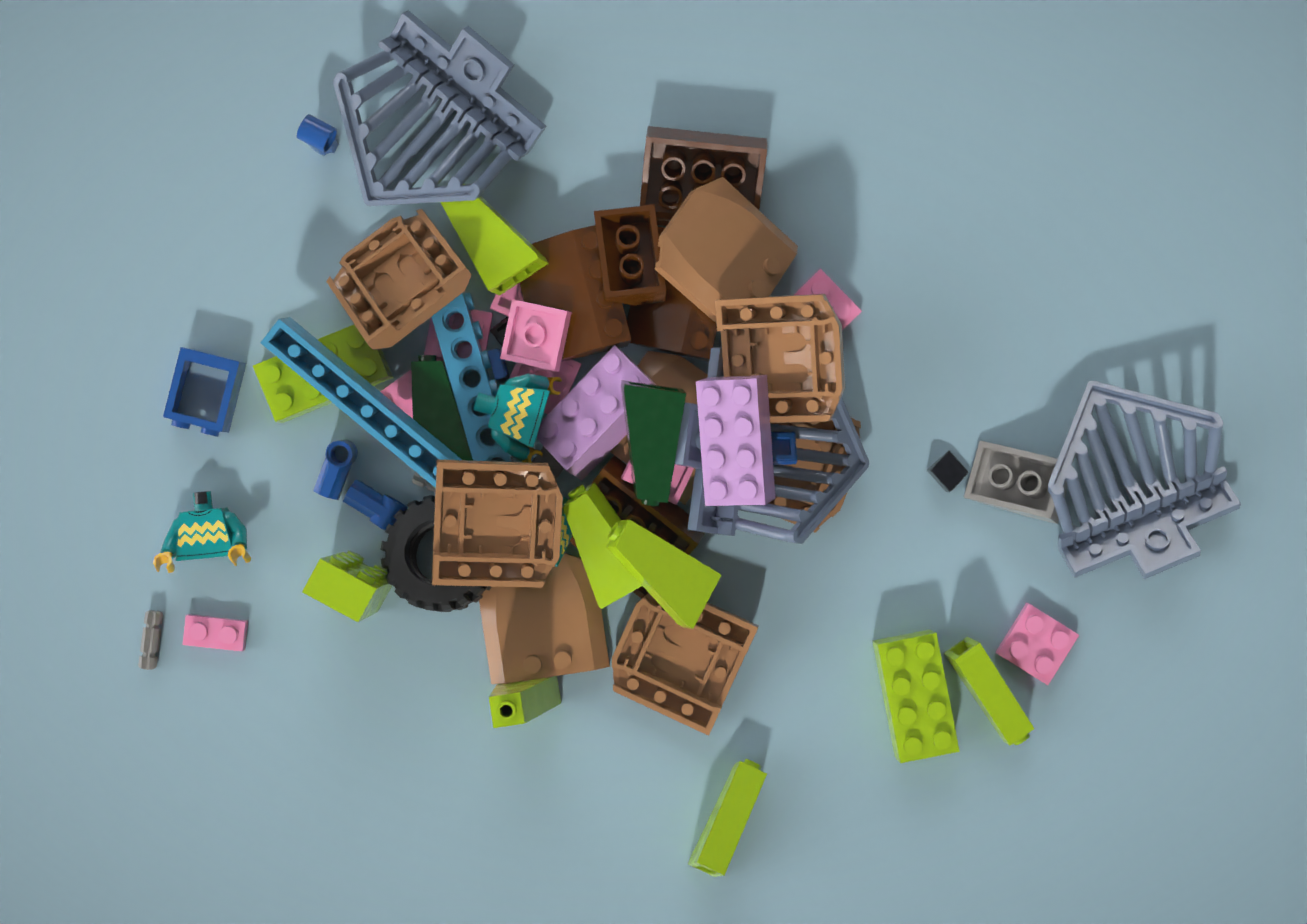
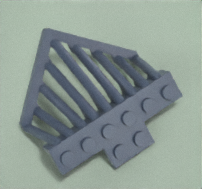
[333,10,547,206]
[675,348,869,544]
[1048,381,1241,579]

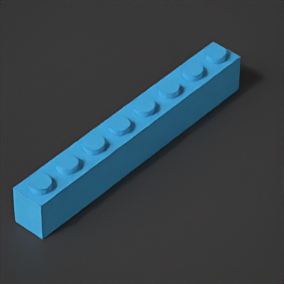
[260,317,462,487]

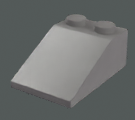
[964,441,1068,524]

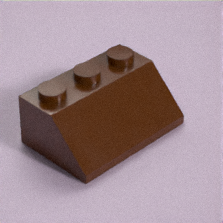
[594,204,666,306]

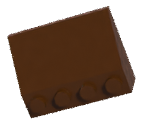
[640,126,767,226]
[519,225,632,362]
[627,227,717,362]
[570,455,705,599]

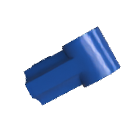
[296,114,339,156]
[313,440,358,500]
[343,480,408,530]

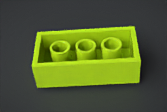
[253,324,393,423]
[302,550,393,622]
[872,629,960,763]

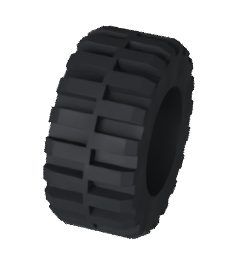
[380,495,492,612]

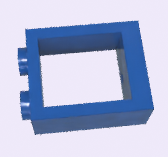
[163,347,246,437]

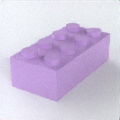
[537,345,656,481]
[696,375,775,506]

